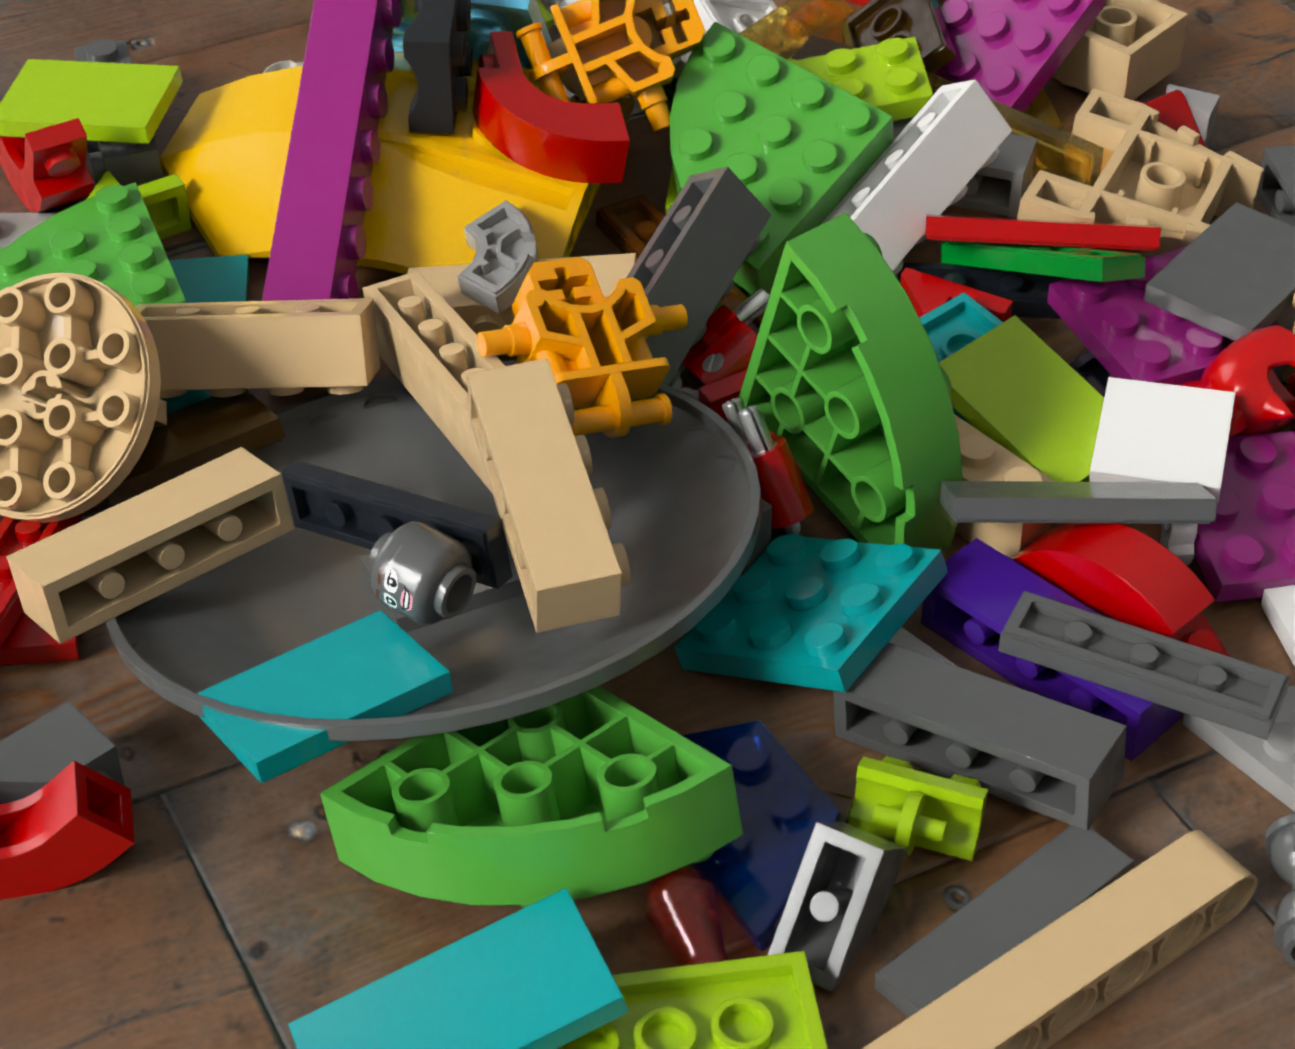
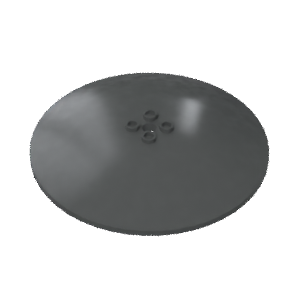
[106,361,762,741]

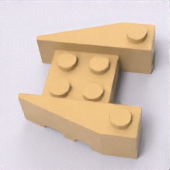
[1017,88,1264,258]

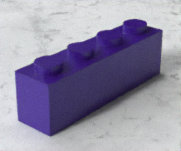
[921,538,1182,761]

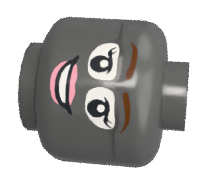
[369,521,477,625]

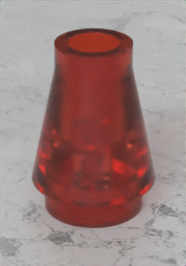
[645,869,729,966]

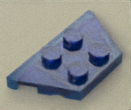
[682,720,842,952]

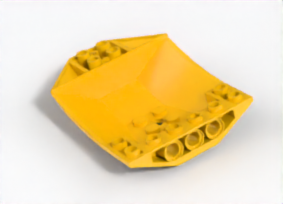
[160,52,635,274]

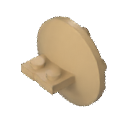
[0,273,167,523]

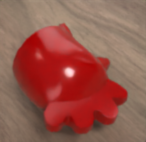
[1179,325,1295,438]

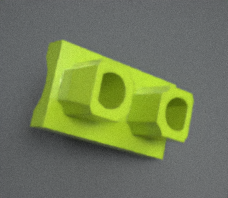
[848,756,989,861]

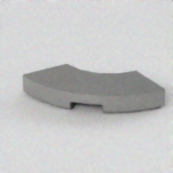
[457,201,538,314]

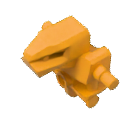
[515,0,705,133]
[477,257,688,438]

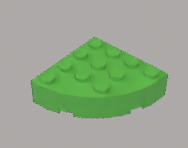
[670,22,894,298]
[0,182,187,307]
[739,213,963,553]
[320,686,743,908]

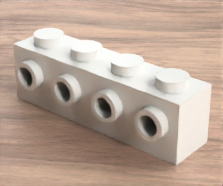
[820,79,1012,276]

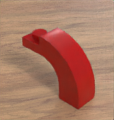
[472,31,630,184]
[0,118,94,213]
[1012,523,1231,657]
[0,760,135,900]

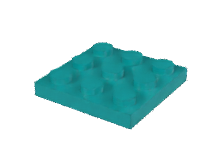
[675,534,948,692]

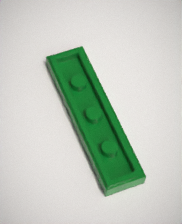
[941,240,1145,282]

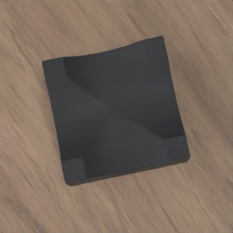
[403,0,473,134]

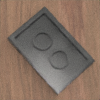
[1144,202,1295,341]

